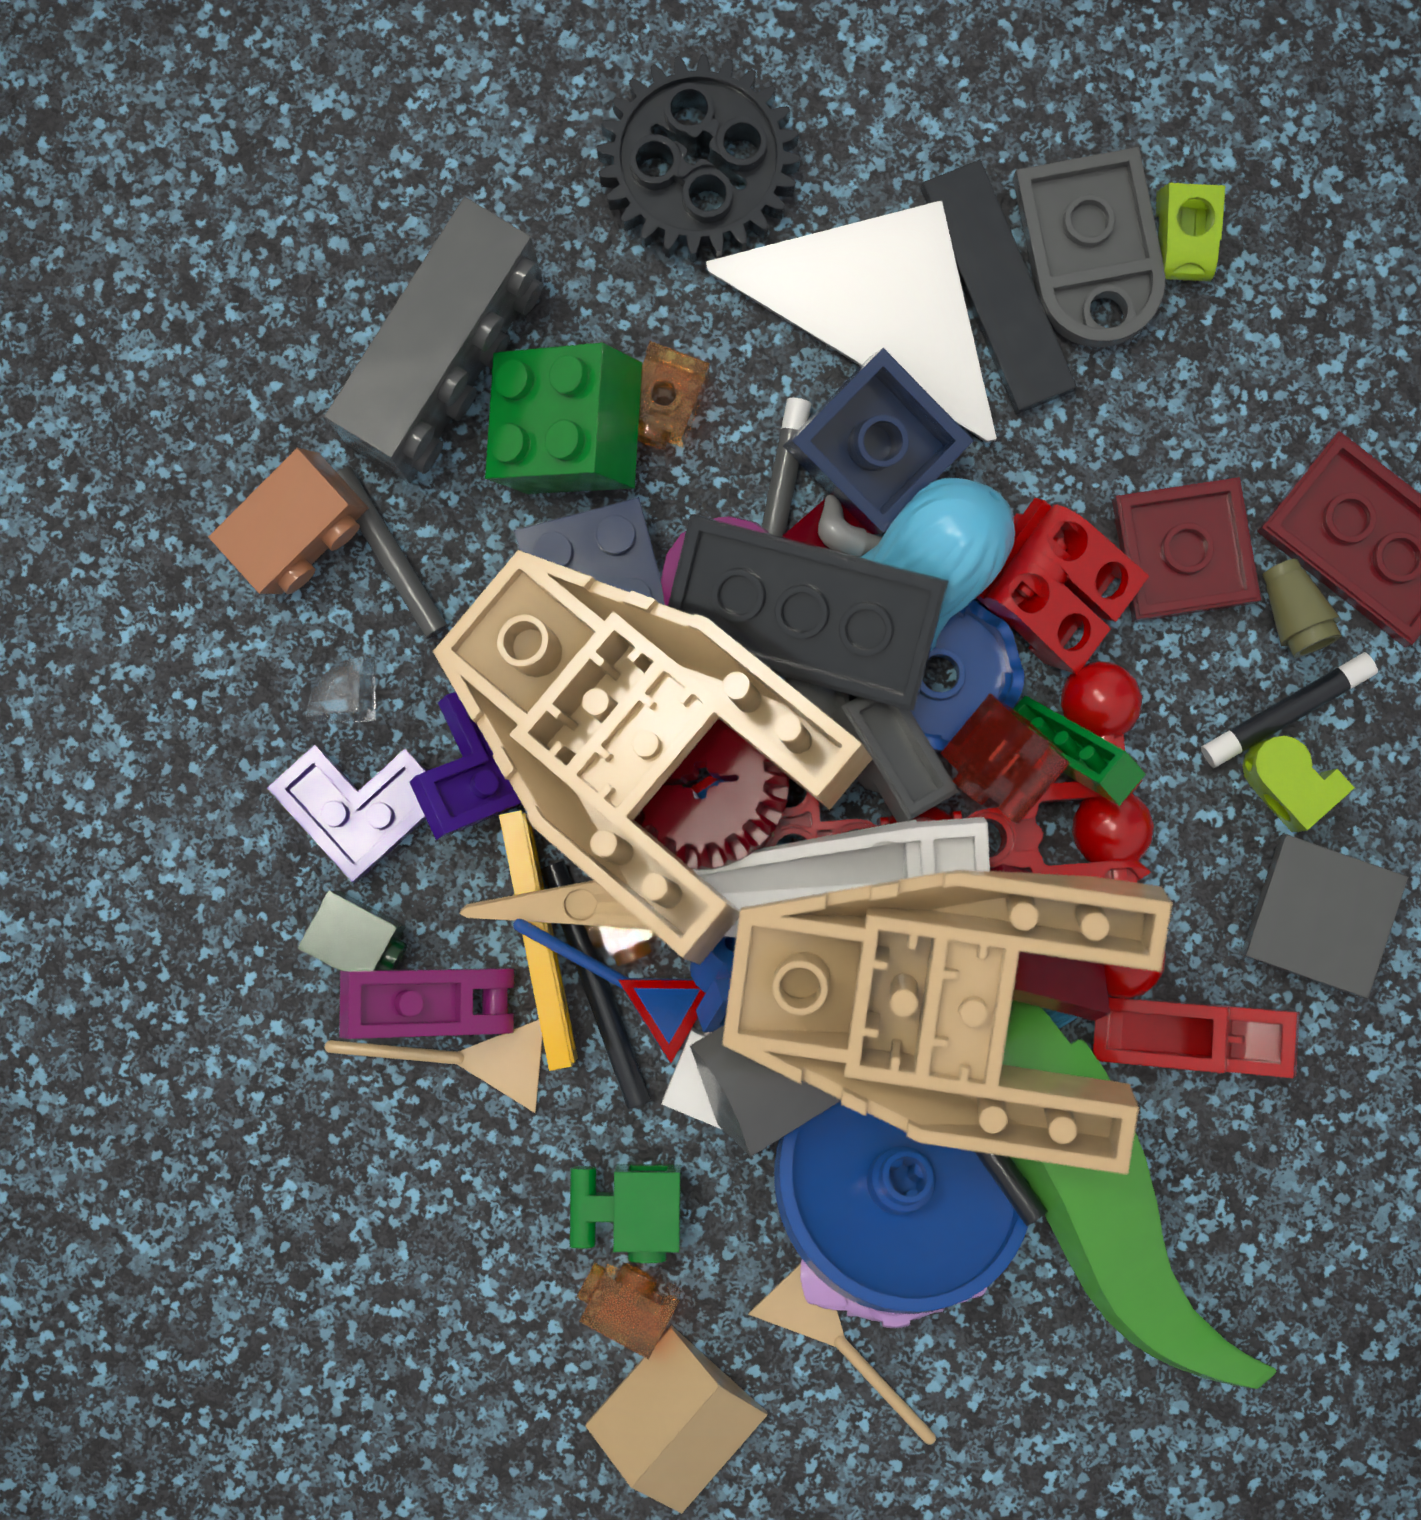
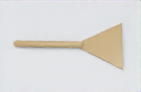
[324,1020,543,1113]
[748,1263,936,1445]

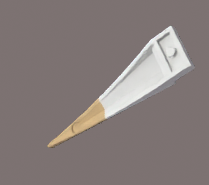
[460,817,990,937]

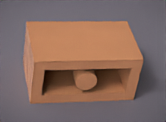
[208,448,369,594]

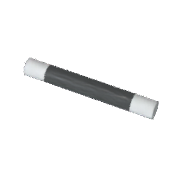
[761,398,812,537]

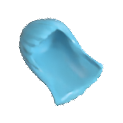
[861,478,1015,652]

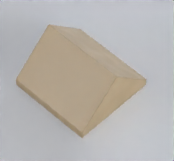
[585,1325,768,1513]

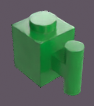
[570,1164,681,1263]

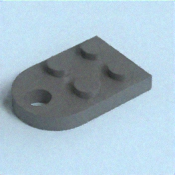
[1013,147,1166,347]

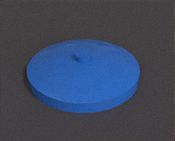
[774,1101,1028,1314]

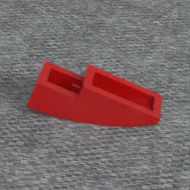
[1093,997,1300,1078]

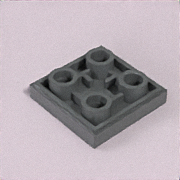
[1240,834,1408,999]

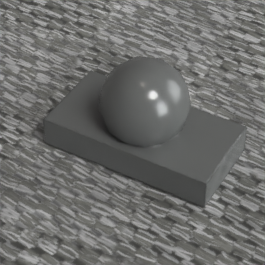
[833,697,959,823]

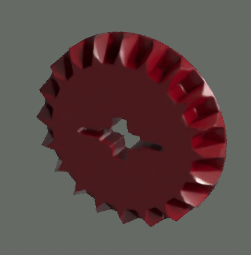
[634,718,789,870]

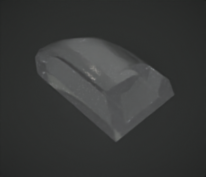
[306,655,376,723]

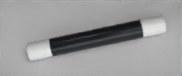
[1201,652,1378,768]

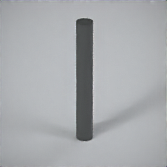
[337,467,448,639]

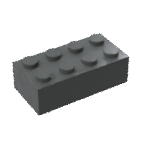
[324,196,543,484]

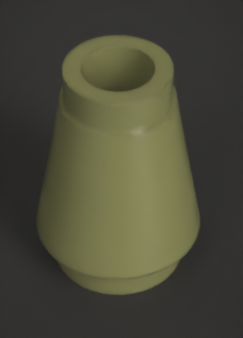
[1262,559,1342,658]

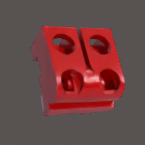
[976,498,1149,675]

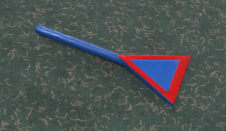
[513,919,706,1063]

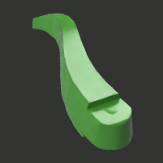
[1002,1000,1276,1389]

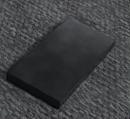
[668,514,949,711]

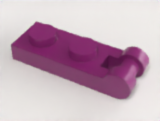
[339,968,515,1039]

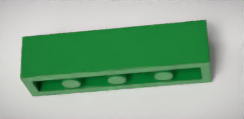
[1001,695,1146,806]

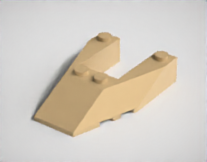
[433,550,873,965]
[722,870,1172,1175]

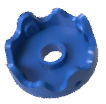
[910,599,1024,754]

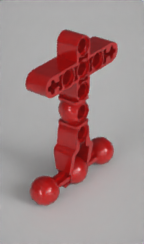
[757,661,1166,999]

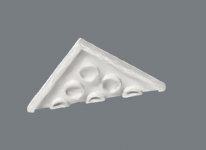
[706,200,997,443]

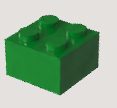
[485,342,642,494]

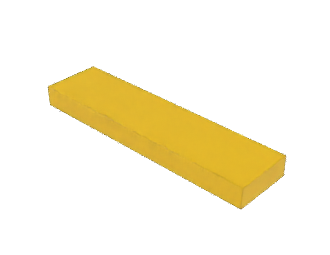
[499,810,578,1071]

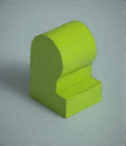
[1156,183,1226,281]
[1242,736,1355,832]

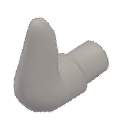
[818,494,882,557]

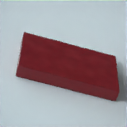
[1257,431,1421,648]

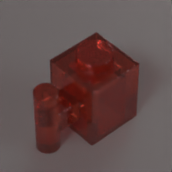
[941,693,1070,824]

